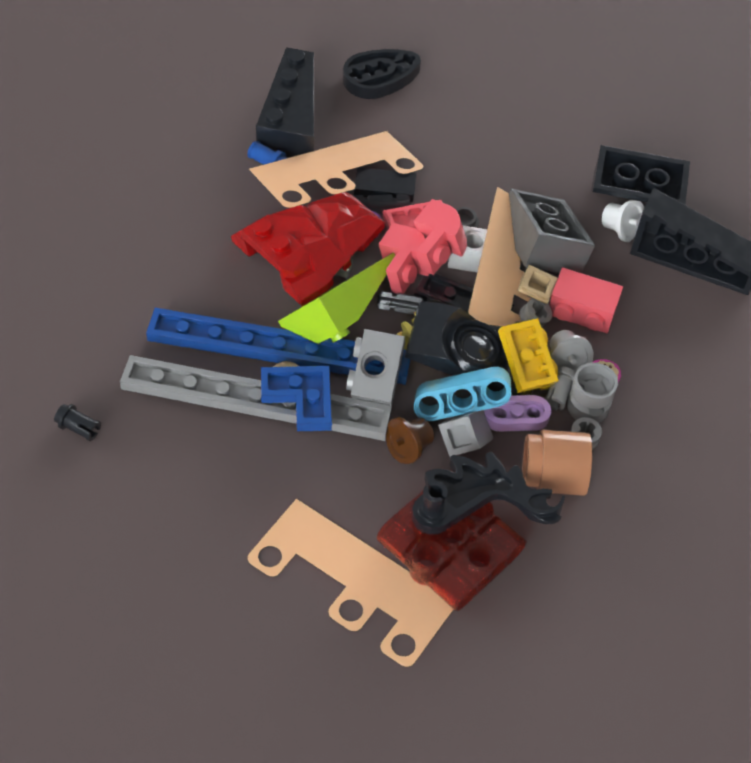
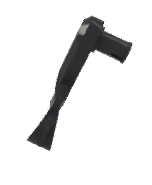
[412,452,565,534]

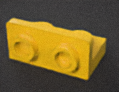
[498,318,558,393]

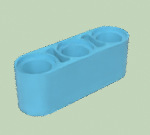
[414,367,511,421]

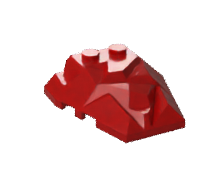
[231,192,385,306]

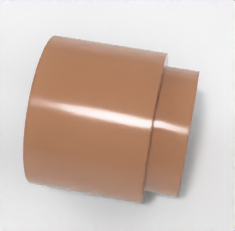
[522,430,592,496]

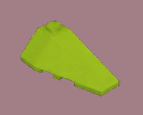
[278,252,396,344]

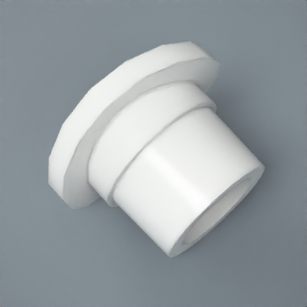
[602,200,645,242]

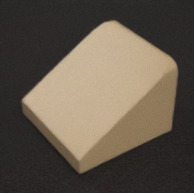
[518,265,558,304]

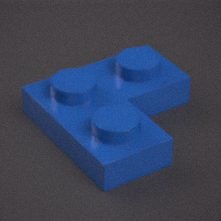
[261,366,332,431]

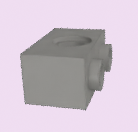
[346,329,405,406]

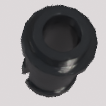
[54,404,101,441]

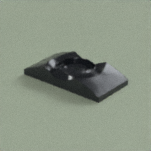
[405,301,532,396]

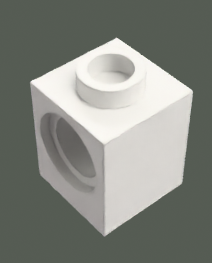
[448,226,487,272]

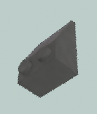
[509,188,595,276]

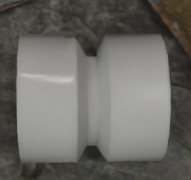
[567,363,618,423]

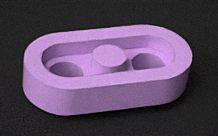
[484,395,551,432]

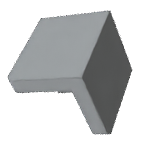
[438,410,493,457]

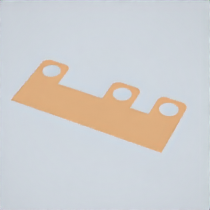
[249,131,423,208]
[468,187,532,326]
[248,499,458,667]

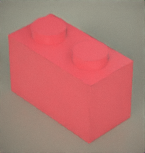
[549,267,623,334]

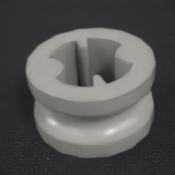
[519,298,552,328]
[571,417,602,450]

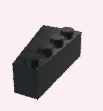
[256,47,314,158]
[630,188,751,295]

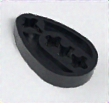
[343,49,421,99]

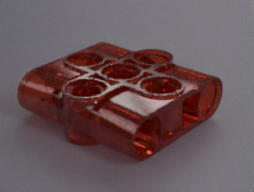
[376,490,527,611]

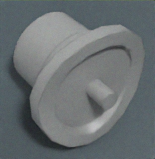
[549,330,594,373]

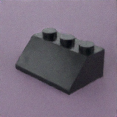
[591,145,690,205]

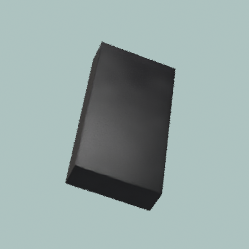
[354,167,417,202]

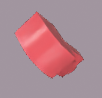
[414,199,467,275]
[379,223,429,294]

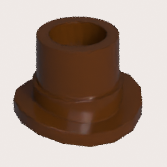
[386,417,434,464]

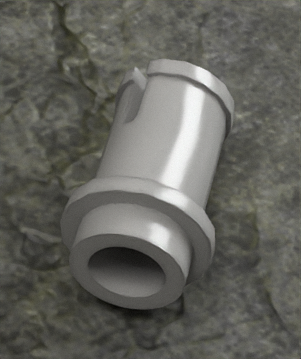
[545,367,575,411]

